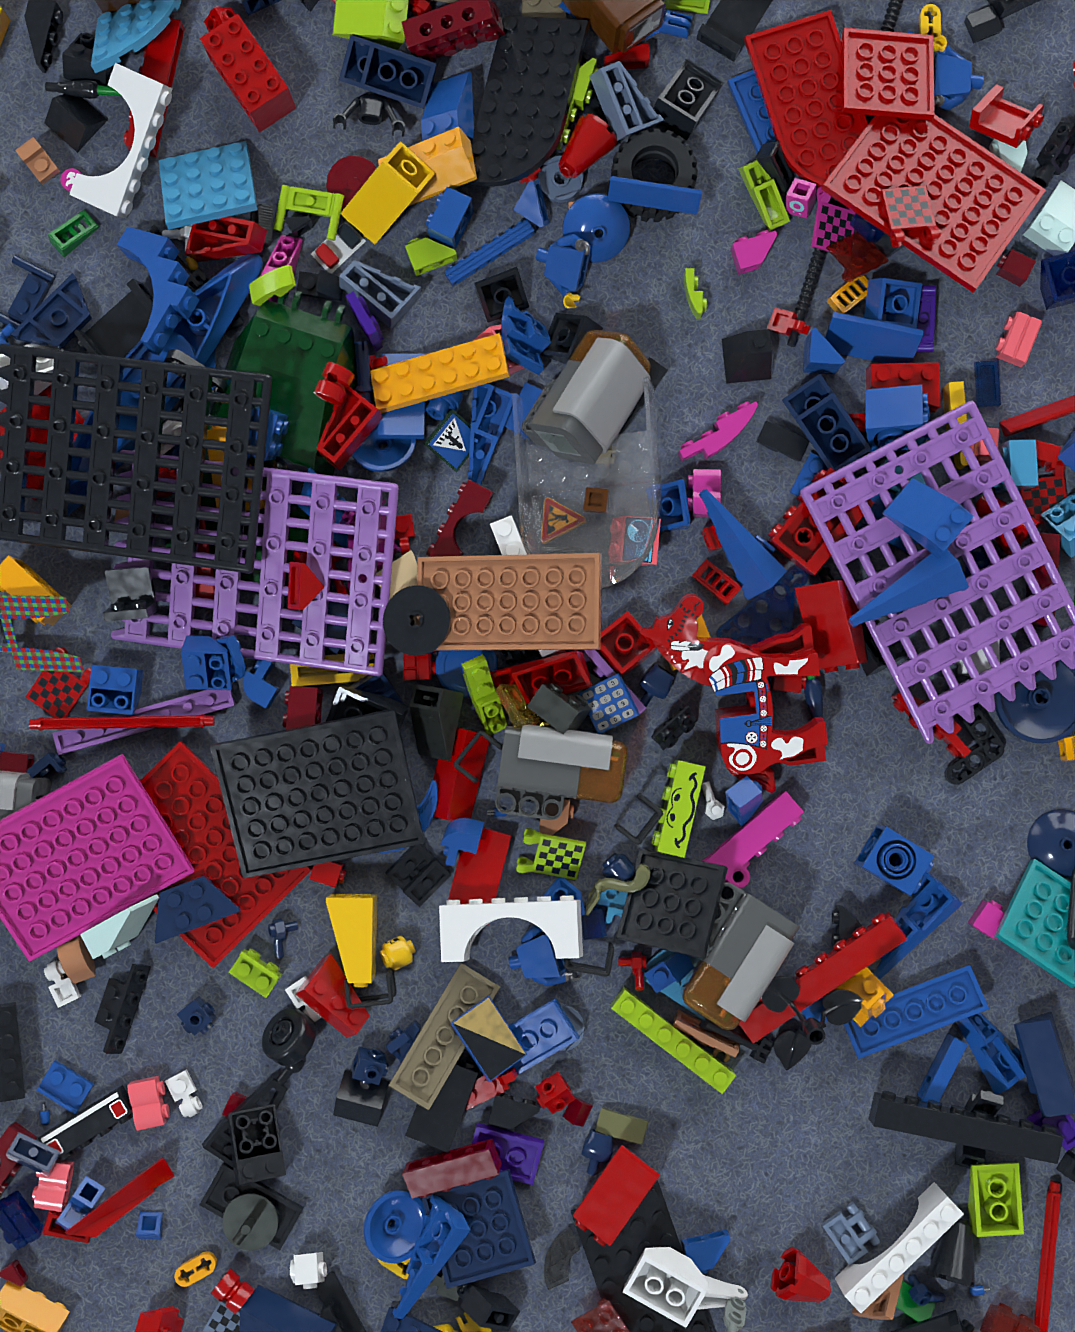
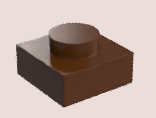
[583,487,610,513]

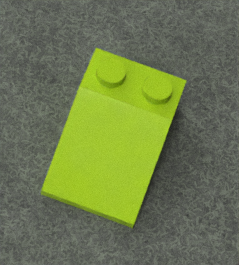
[332,0,408,50]
[968,1162,1024,1237]

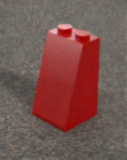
[795,580,867,673]
[573,1145,661,1247]

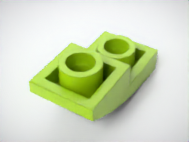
[249,265,296,306]
[684,268,707,319]

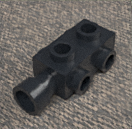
[1032,122,1075,188]

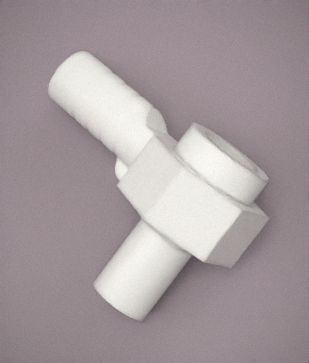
[162,225,192,251]
[701,781,725,820]

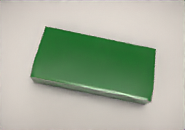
[896,1280,936,1322]

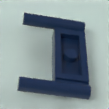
[0,255,56,329]

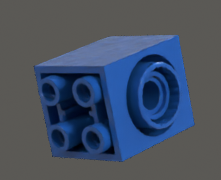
[866,385,930,453]
[854,824,934,896]

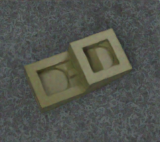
[595,1108,649,1144]

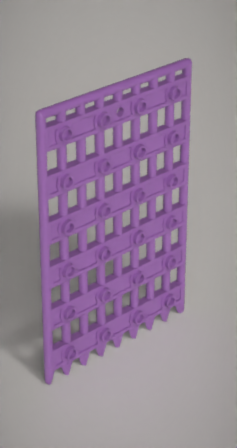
[800,401,1075,744]
[111,450,399,676]

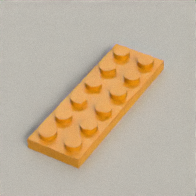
[370,333,510,414]

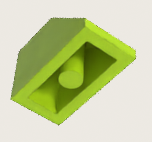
[405,237,458,276]

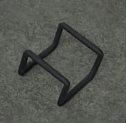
[454,731,503,783]
[614,794,663,845]
[564,943,614,977]
[344,968,396,1009]

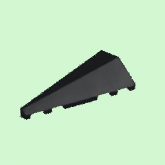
[818,567,908,677]

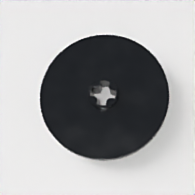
[383,585,451,656]

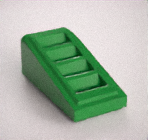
[48,210,99,257]

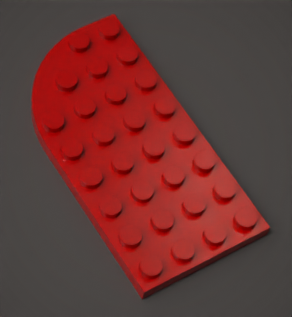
[744,10,868,188]

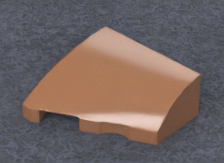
[852,1273,904,1320]

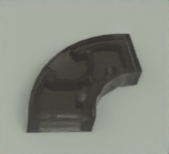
[544,1226,581,1290]

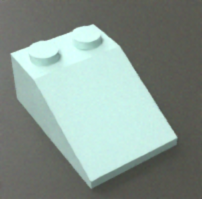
[1023,180,1075,260]
[80,894,159,959]

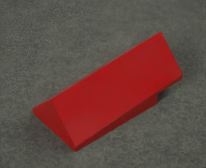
[490,650,592,707]
[433,728,491,821]

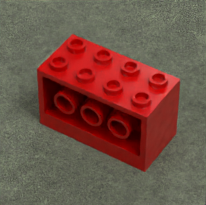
[199,13,296,133]
[767,468,874,576]

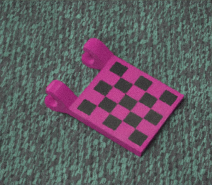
[811,187,857,257]

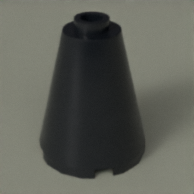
[927,1218,975,1287]

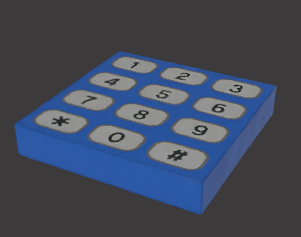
[578,673,640,734]

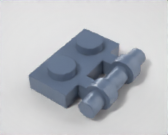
[821,1202,880,1265]

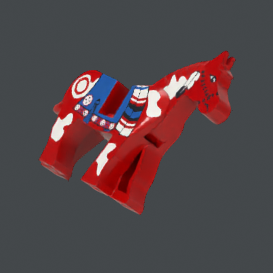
[639,593,828,793]

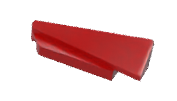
[64,1157,175,1238]

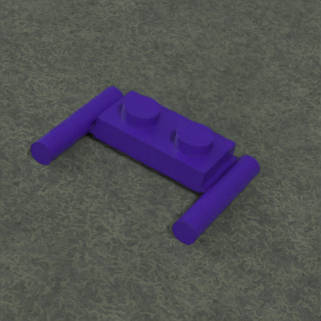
[916,285,936,352]

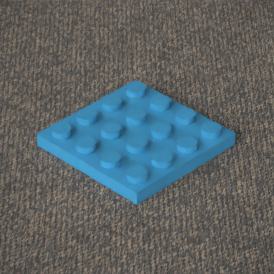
[159,141,258,230]

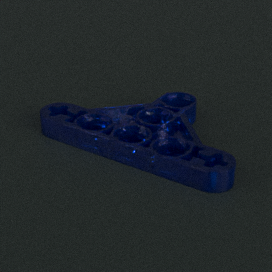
[716,568,808,640]

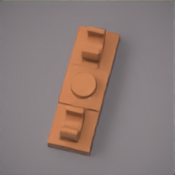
[673,1009,739,1062]

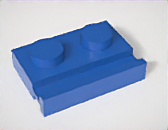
[36,1060,94,1114]

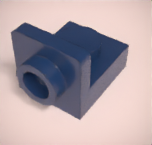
[27,753,67,778]

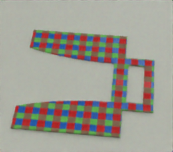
[0,595,84,672]

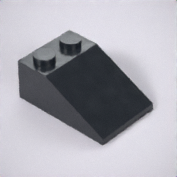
[653,59,723,141]
[326,685,409,729]

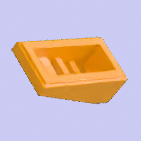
[826,272,868,314]

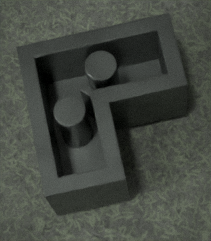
[527,682,592,734]

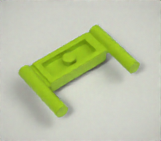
[273,185,344,241]

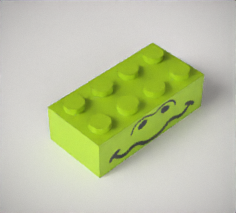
[651,760,706,858]

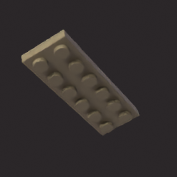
[388,963,500,1110]

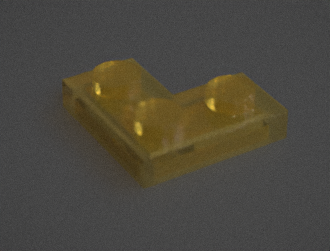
[495,684,549,728]

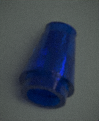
[850,214,884,243]

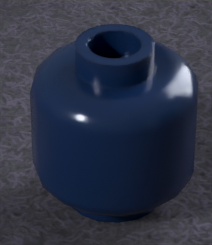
[602,853,635,882]

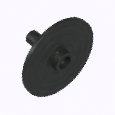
[222,1193,279,1251]

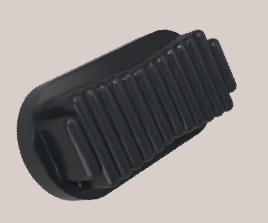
[250,204,274,249]

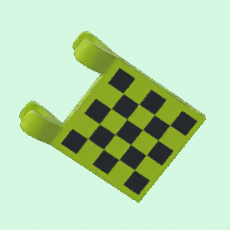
[516,828,586,880]

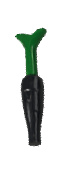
[45,80,122,99]

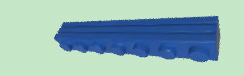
[444,219,535,287]

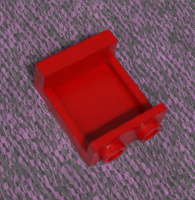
[969,84,1044,148]

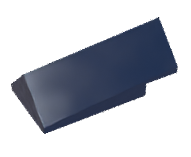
[339,35,437,109]
[782,374,871,471]
[1014,1012,1075,1117]
[239,1285,337,1332]

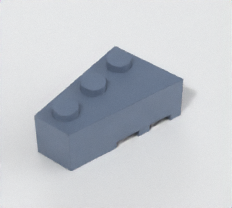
[589,61,664,141]
[339,260,421,329]

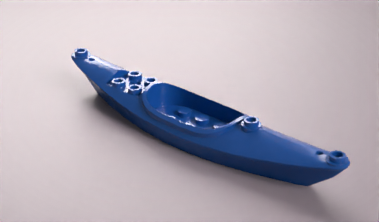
[67,253,263,516]

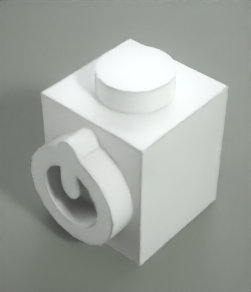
[290,1252,327,1289]

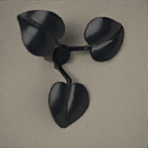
[761,976,863,1070]

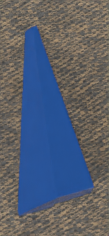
[468,383,518,485]
[699,489,787,600]
[848,549,969,627]
[871,872,963,980]
[956,1013,1026,1095]
[392,1195,471,1319]

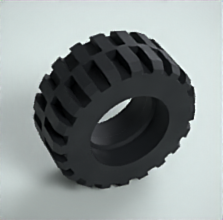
[611,128,698,222]

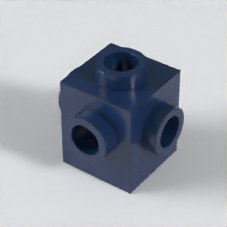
[177,996,216,1036]
[351,1047,389,1085]

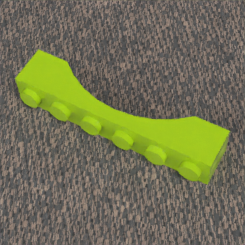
[610,987,736,1094]

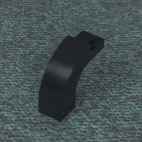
[955,1090,1003,1169]

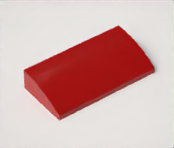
[448,828,511,925]

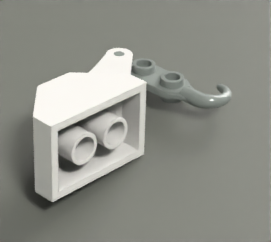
[623,1247,748,1332]

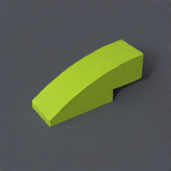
[738,160,790,231]

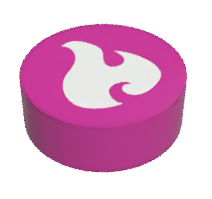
[60,168,81,192]

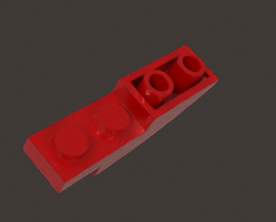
[891,693,971,758]

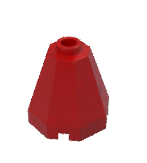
[771,1247,831,1303]

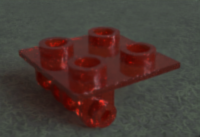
[826,230,889,282]
[571,1298,630,1332]

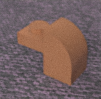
[15,137,60,185]
[57,935,96,984]

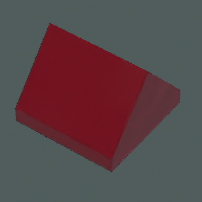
[562,1097,593,1127]

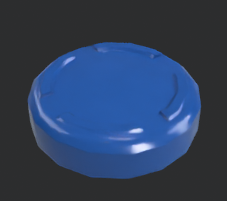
[436,650,498,697]

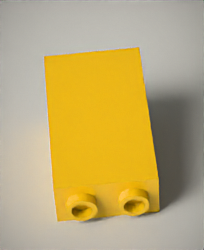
[340,141,435,244]
[326,894,377,987]

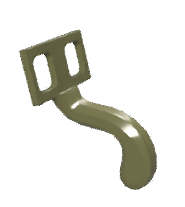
[585,864,650,916]

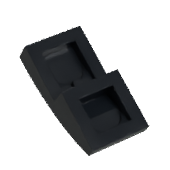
[756,421,810,461]

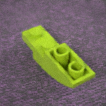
[556,58,599,150]
[462,654,507,735]

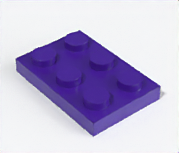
[345,291,384,352]
[472,1122,544,1185]

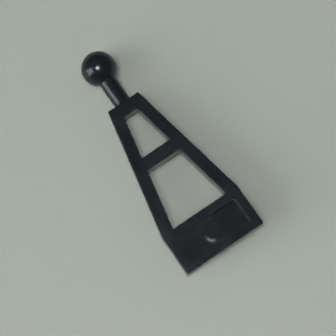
[202,1060,303,1167]

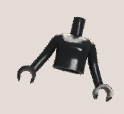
[333,91,405,137]

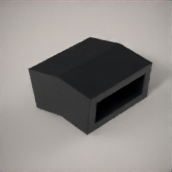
[964,5,1003,44]

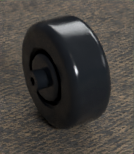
[262,1008,316,1066]

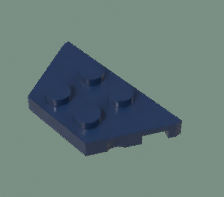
[11,273,92,350]
[155,875,241,944]

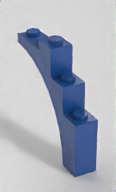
[117,227,199,355]

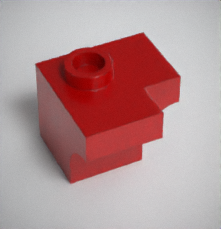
[135,1306,184,1332]

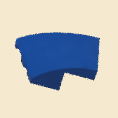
[501,296,551,375]

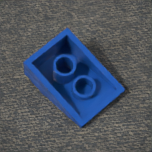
[421,72,474,141]
[883,478,974,558]

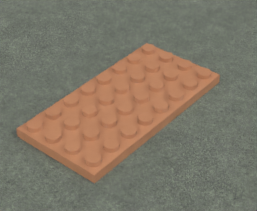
[416,553,602,651]

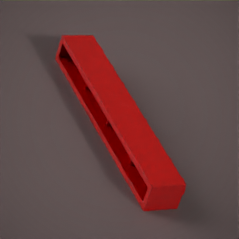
[737,912,907,1044]

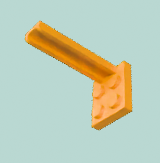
[830,967,894,1028]

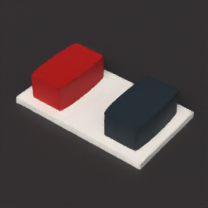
[311,221,366,274]

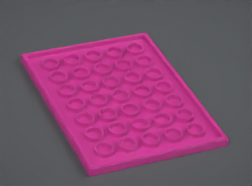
[0,754,195,962]

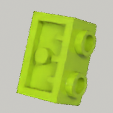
[228,948,283,998]

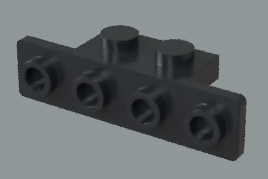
[94,964,151,1054]
[315,1271,366,1332]

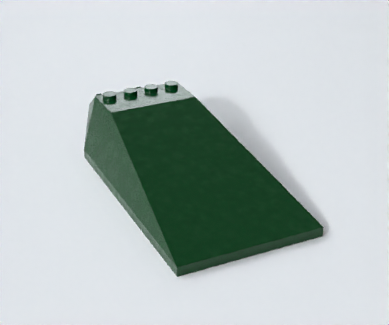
[165,291,357,587]

